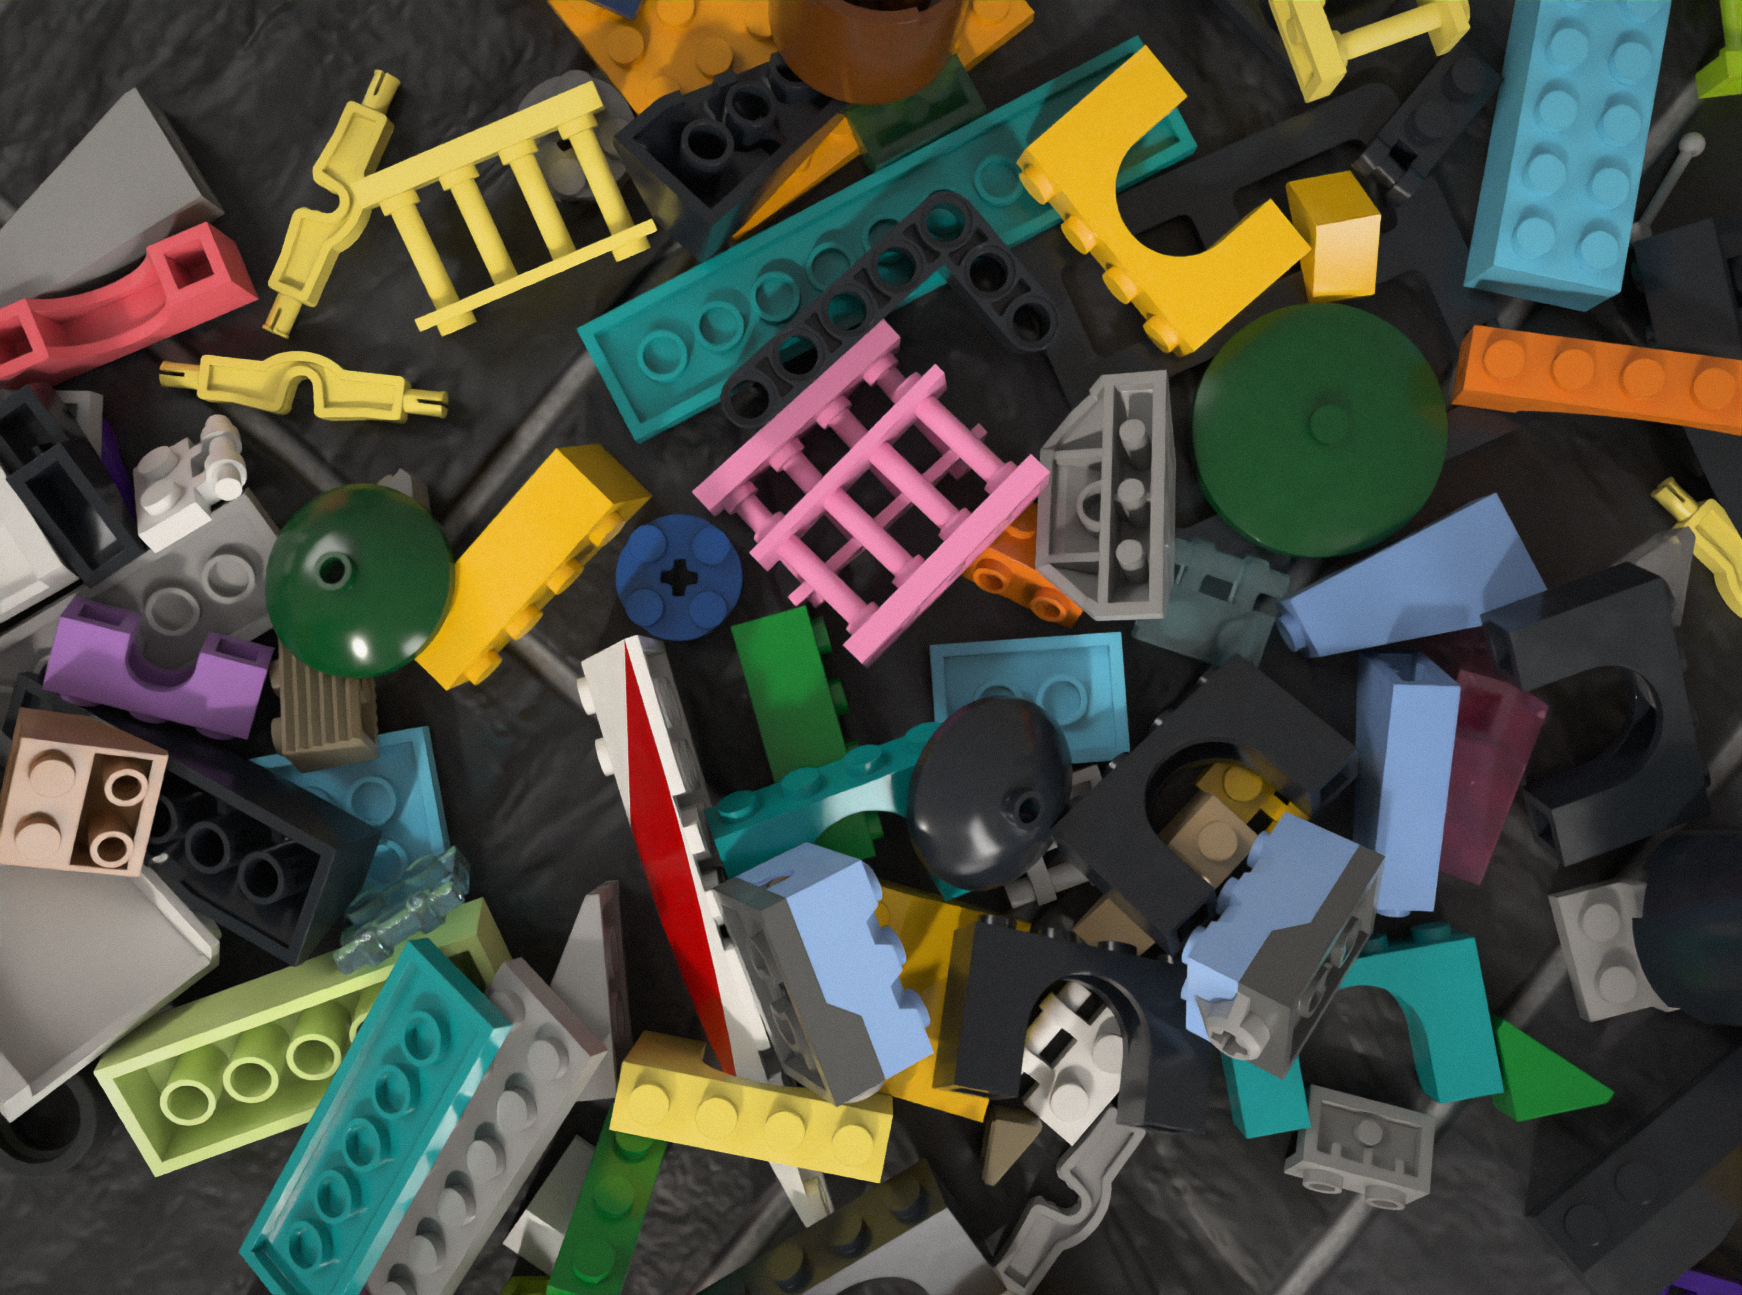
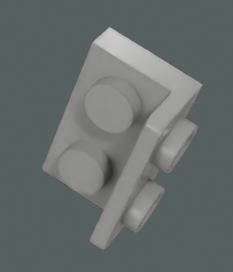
[1548,877,1680,1022]
[1284,1084,1436,1210]

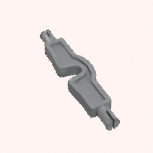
[994,1101,1146,1295]

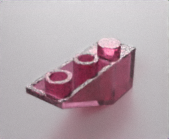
[1439,669,1549,886]

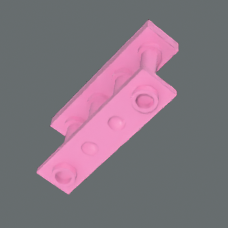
[692,319,988,609]
[749,364,1050,670]

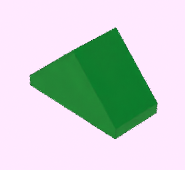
[1489,1012,1614,1122]

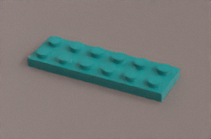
[238,938,513,1295]

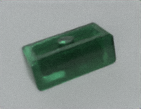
[845,53,987,175]

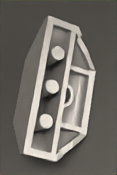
[1035,370,1176,621]

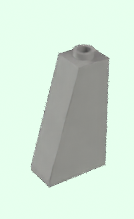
[0,87,225,308]

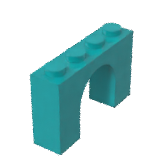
[703,722,971,901]
[1220,922,1504,1139]

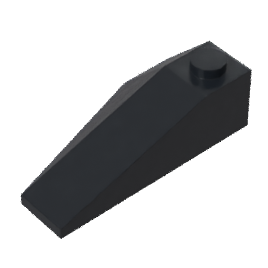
[612,51,857,264]

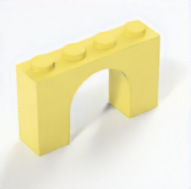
[609,1030,893,1183]

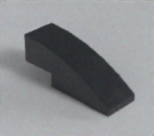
[0,381,148,589]

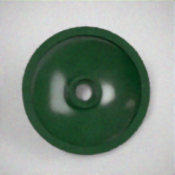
[265,483,455,679]

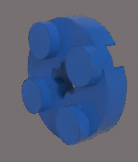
[616,514,744,642]

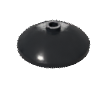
[906,695,1073,891]

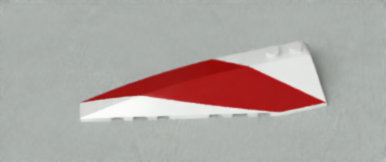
[577,635,835,1228]

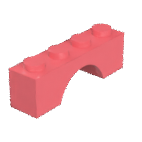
[0,221,259,390]

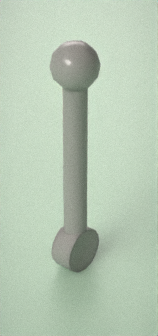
[1628,132,1706,250]

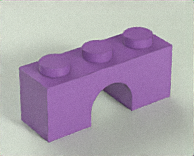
[42,596,275,740]

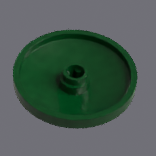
[1188,303,1448,559]

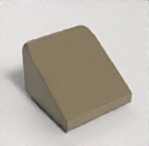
[978,1104,1042,1186]

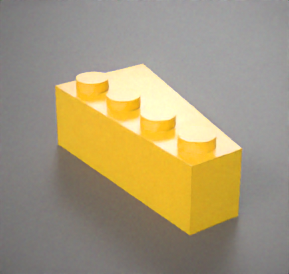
[415,444,653,691]

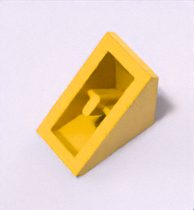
[1285,171,1381,303]

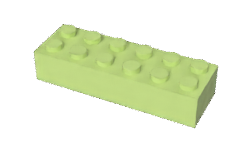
[93,897,512,1177]

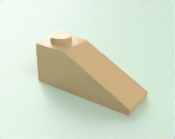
[1072,790,1258,956]

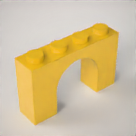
[1016,45,1312,358]

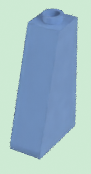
[1275,493,1548,658]
[1353,650,1461,917]

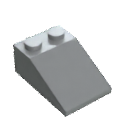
[550,880,633,1101]

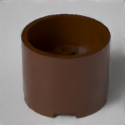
[768,0,969,105]

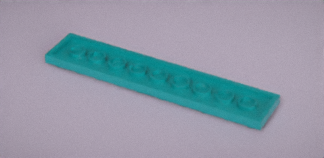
[577,35,1197,445]

